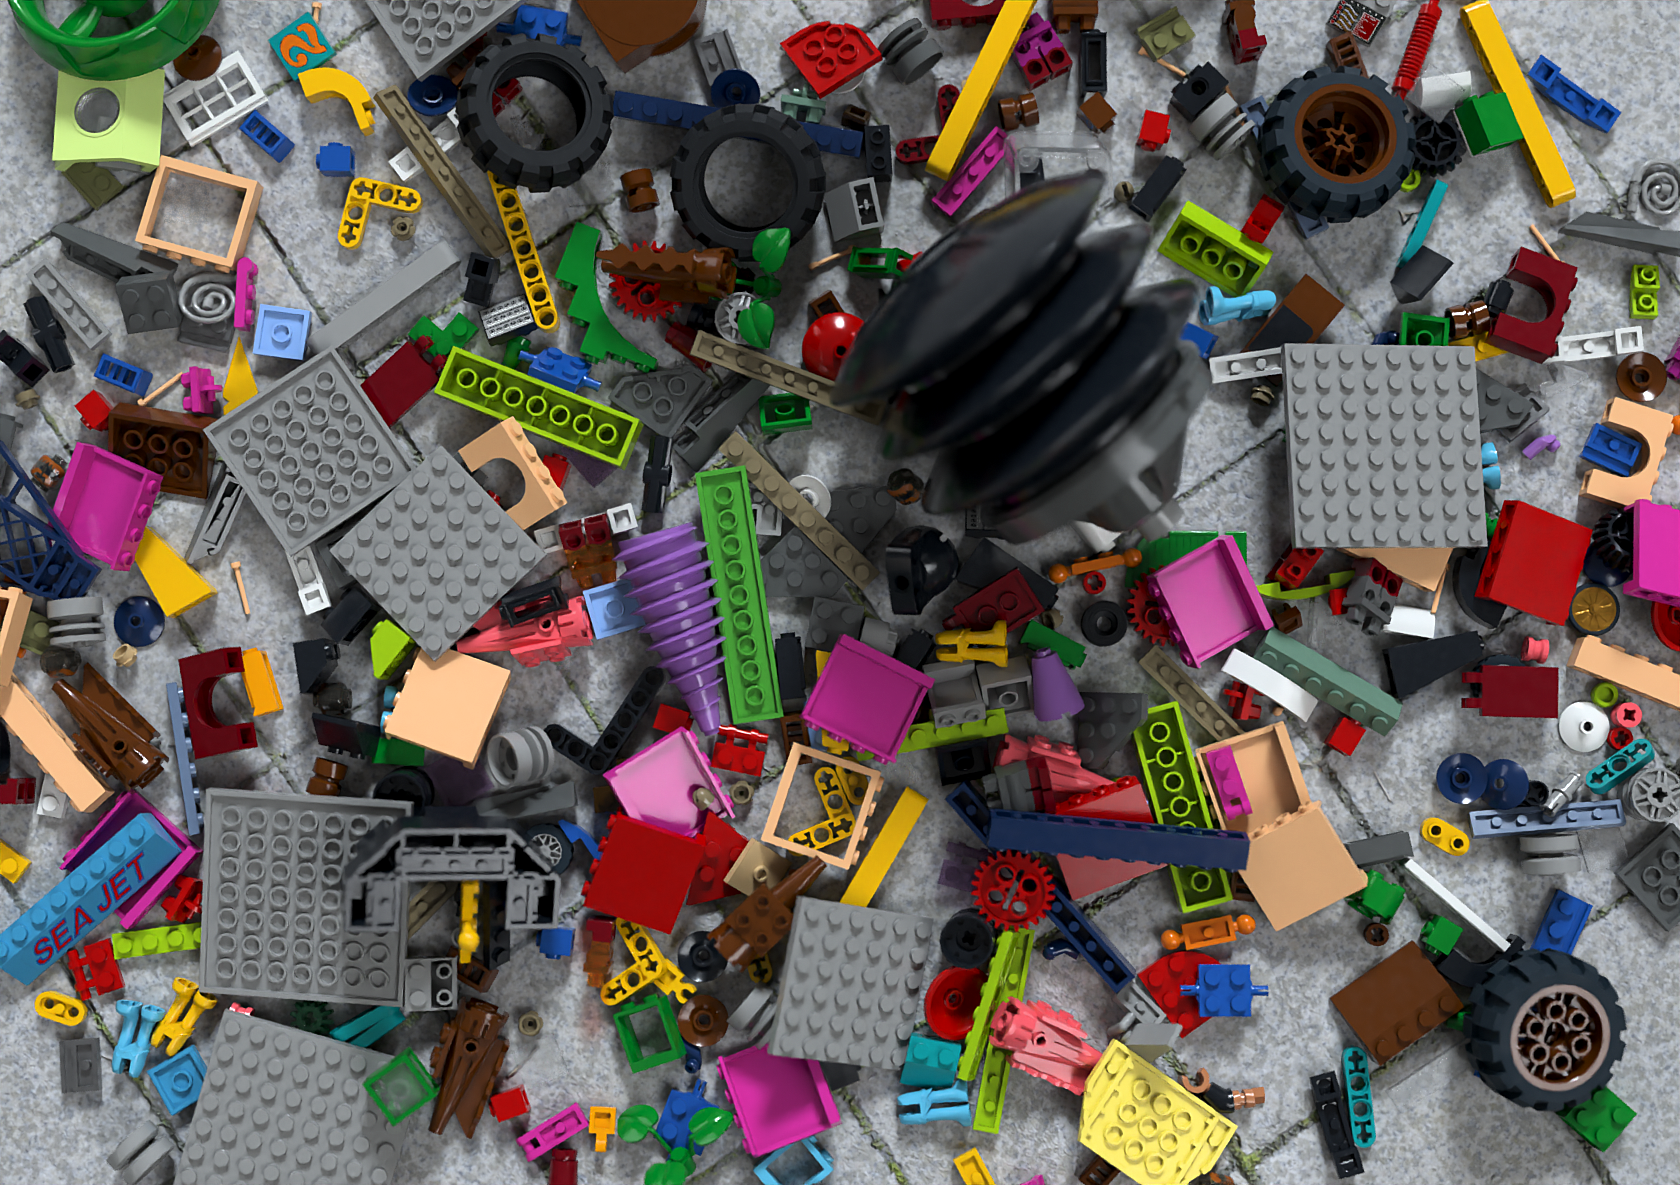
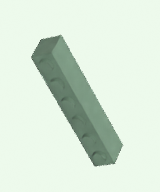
[1253,627,1403,737]

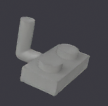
[1107,981,1167,1037]

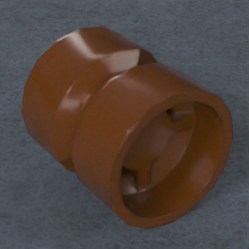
[998,92,1039,132]
[620,168,660,213]
[1444,300,1490,340]
[305,757,349,797]

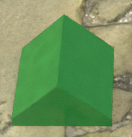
[1399,312,1450,346]
[758,393,812,436]

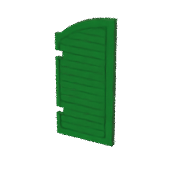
[1124,531,1247,588]

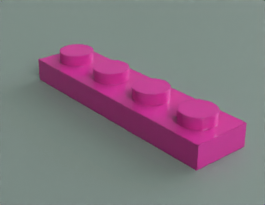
[931,126,1016,218]

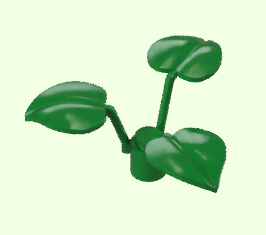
[710,228,790,349]
[617,1104,734,1185]

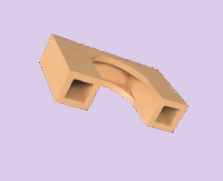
[1579,397,1674,508]
[458,416,567,531]

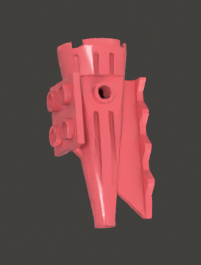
[456,595,593,667]
[993,734,1116,803]
[989,996,1103,1096]

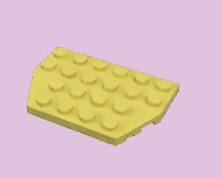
[1077,1039,1238,1185]

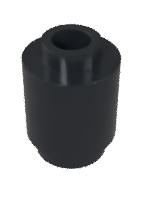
[1483,279,1514,318]

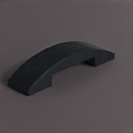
[1309,1070,1365,1179]

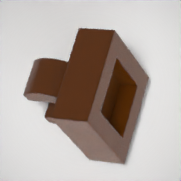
[1272,603,1303,634]

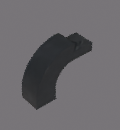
[1452,539,1507,629]
[1433,934,1526,987]

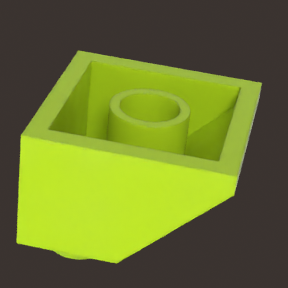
[370,619,417,680]

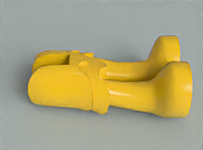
[935,620,1008,667]
[151,977,218,1057]

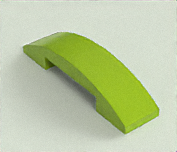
[1256,570,1355,601]

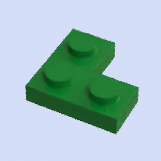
[408,312,480,358]

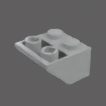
[824,177,884,243]
[405,956,457,1012]

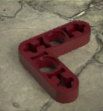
[895,84,967,165]

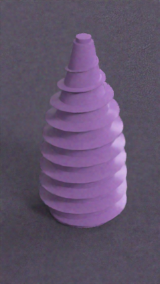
[611,522,727,736]

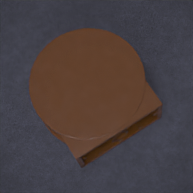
[576,0,707,74]

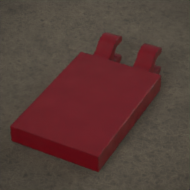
[360,335,448,428]
[942,567,1045,648]
[1461,665,1559,719]

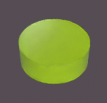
[1400,167,1421,192]
[1590,682,1618,708]

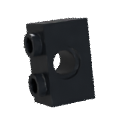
[1169,61,1229,123]
[864,125,893,183]

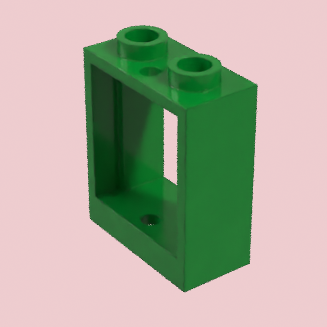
[613,993,687,1074]

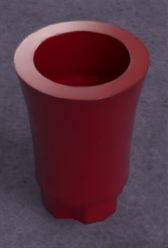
[664,321,713,372]
[547,1148,578,1185]

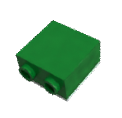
[1453,91,1524,157]

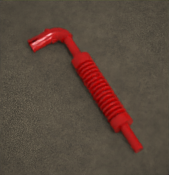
[1391,0,1443,102]

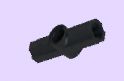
[23,295,75,373]
[641,435,673,513]

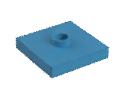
[147,1045,207,1116]

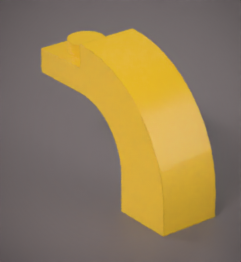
[298,68,376,136]

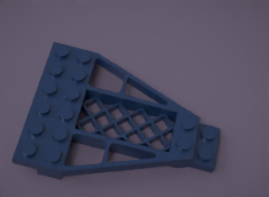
[0,440,102,600]

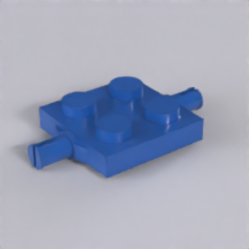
[497,5,582,47]
[518,346,602,393]
[1179,964,1269,1017]
[653,1078,720,1161]

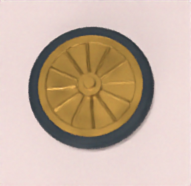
[1568,583,1620,636]

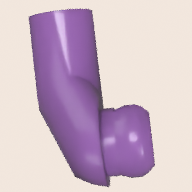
[1522,434,1561,460]

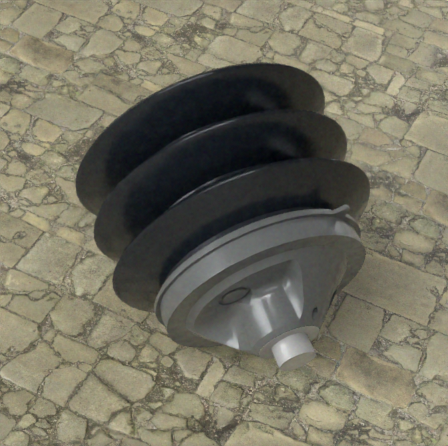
[829,168,1213,545]

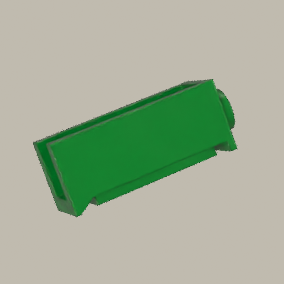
[847,246,913,279]
[1018,619,1087,670]

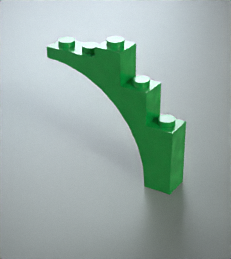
[555,222,659,374]

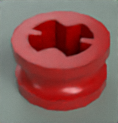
[1082,571,1106,595]
[1606,727,1633,750]

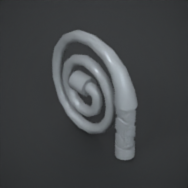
[1626,158,1680,217]
[178,271,237,324]

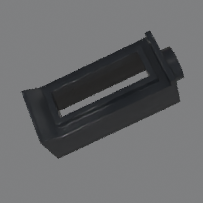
[1079,29,1107,98]
[1128,155,1187,223]
[499,575,569,628]
[893,628,937,672]
[775,632,807,700]

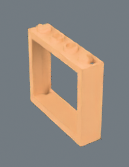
[135,155,264,273]
[0,586,33,687]
[761,742,885,870]

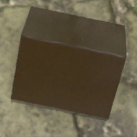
[841,104,872,133]

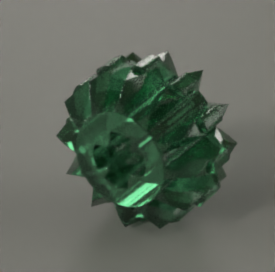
[290,1000,334,1035]

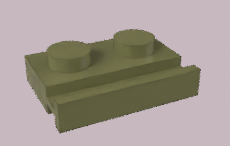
[1134,6,1196,62]
[61,162,124,211]
[0,610,60,657]

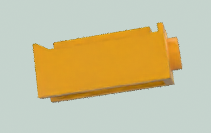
[241,648,284,717]

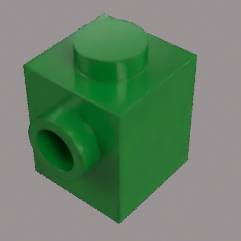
[1420,914,1464,956]

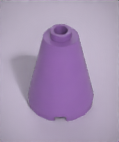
[1031,647,1085,721]

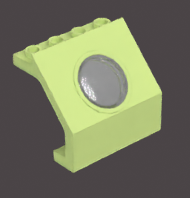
[52,69,165,173]

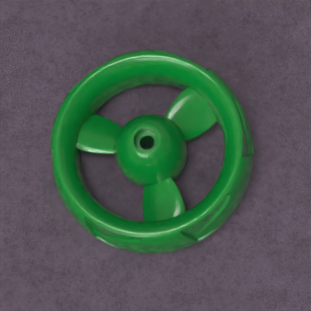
[7,0,219,81]

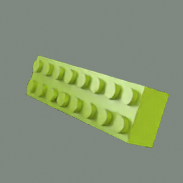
[434,346,644,471]
[1130,701,1233,913]

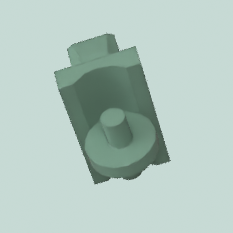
[780,83,826,125]

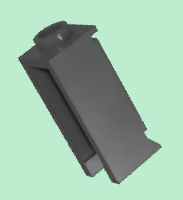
[1343,831,1414,868]

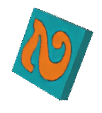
[268,12,337,83]

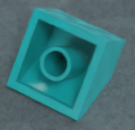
[899,1032,962,1091]

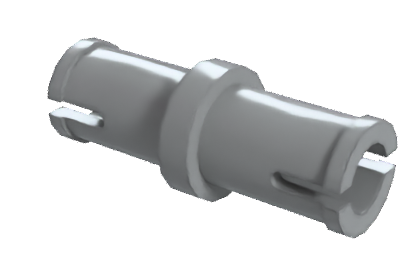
[1540,772,1584,817]

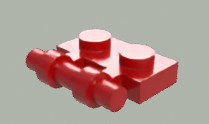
[710,724,769,777]
[67,938,126,1001]

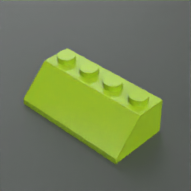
[1157,200,1273,298]

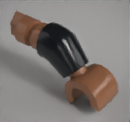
[1177,1067,1265,1113]

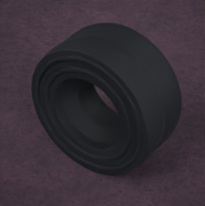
[1080,601,1128,647]

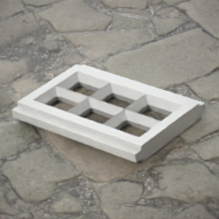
[163,50,269,147]

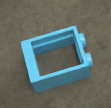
[753,1135,834,1185]

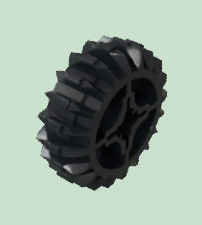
[1409,109,1466,178]
[1591,507,1634,574]

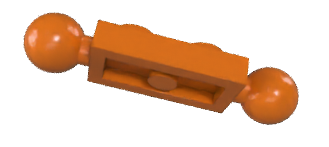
[1048,548,1142,583]
[1160,914,1256,950]

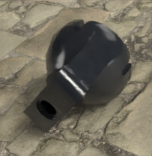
[885,525,958,615]

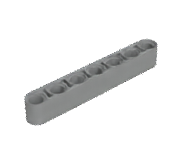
[306,241,461,356]

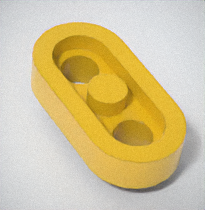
[836,756,869,805]
[1420,817,1470,856]
[34,991,88,1026]

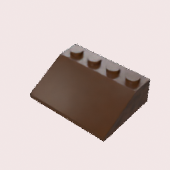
[108,402,218,499]
[1329,940,1464,1066]

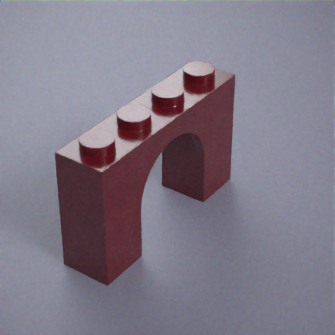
[928,0,1006,30]
[1485,246,1578,364]
[178,647,258,759]

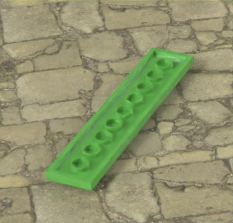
[695,465,784,724]

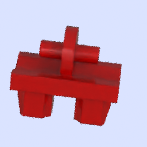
[1222,681,1264,720]
[161,875,203,923]

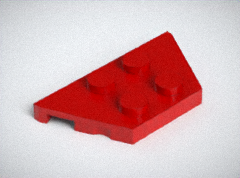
[686,809,750,906]

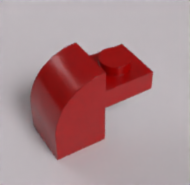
[1240,193,1285,244]

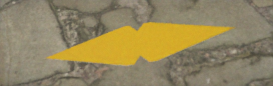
[223,337,258,415]

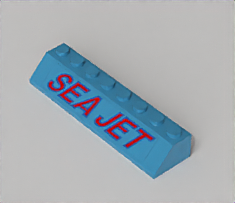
[0,813,183,986]

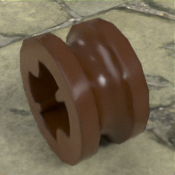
[1363,923,1389,947]

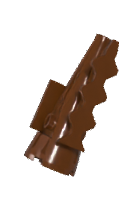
[596,243,737,304]
[52,663,169,794]
[706,855,827,973]
[428,996,510,1139]

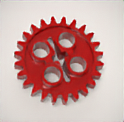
[608,241,682,323]
[1125,565,1175,646]
[971,849,1056,932]

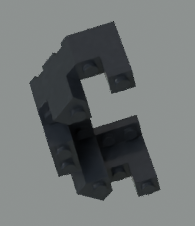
[340,806,561,932]

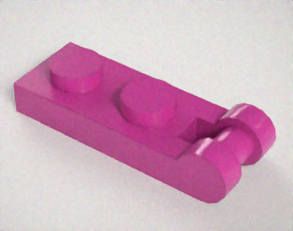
[234,257,259,332]
[1206,745,1253,821]
[515,1102,589,1162]

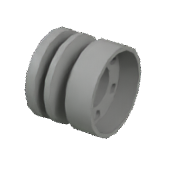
[1188,93,1256,161]
[715,292,762,350]
[46,597,106,648]
[487,726,554,788]
[1617,768,1680,822]
[726,980,777,1050]

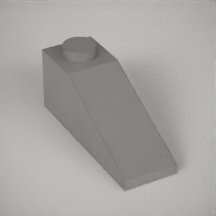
[1119,1024,1182,1063]

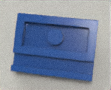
[1579,423,1643,477]

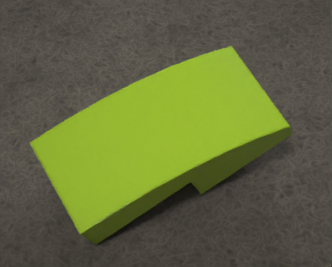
[1629,265,1660,320]

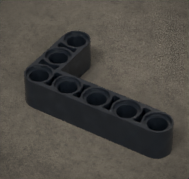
[544,666,666,774]

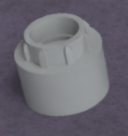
[858,617,898,658]

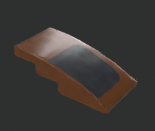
[1240,274,1345,387]

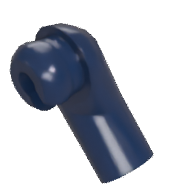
[1371,330,1400,345]
[1042,938,1080,960]
[681,1035,702,1074]

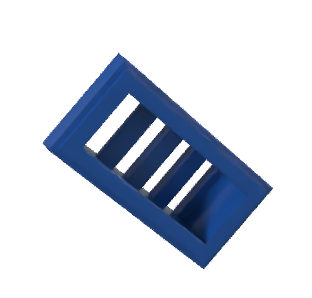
[239,110,295,163]
[94,353,153,397]

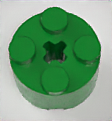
[1344,869,1406,925]

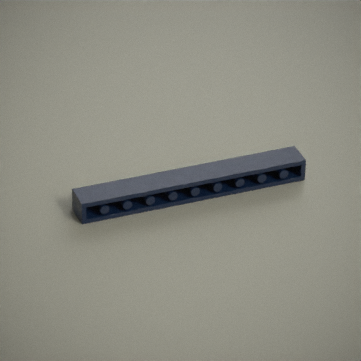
[613,90,864,159]
[945,778,1136,993]
[986,808,1251,872]

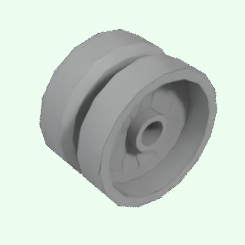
[1520,834,1581,876]
[106,1120,175,1185]

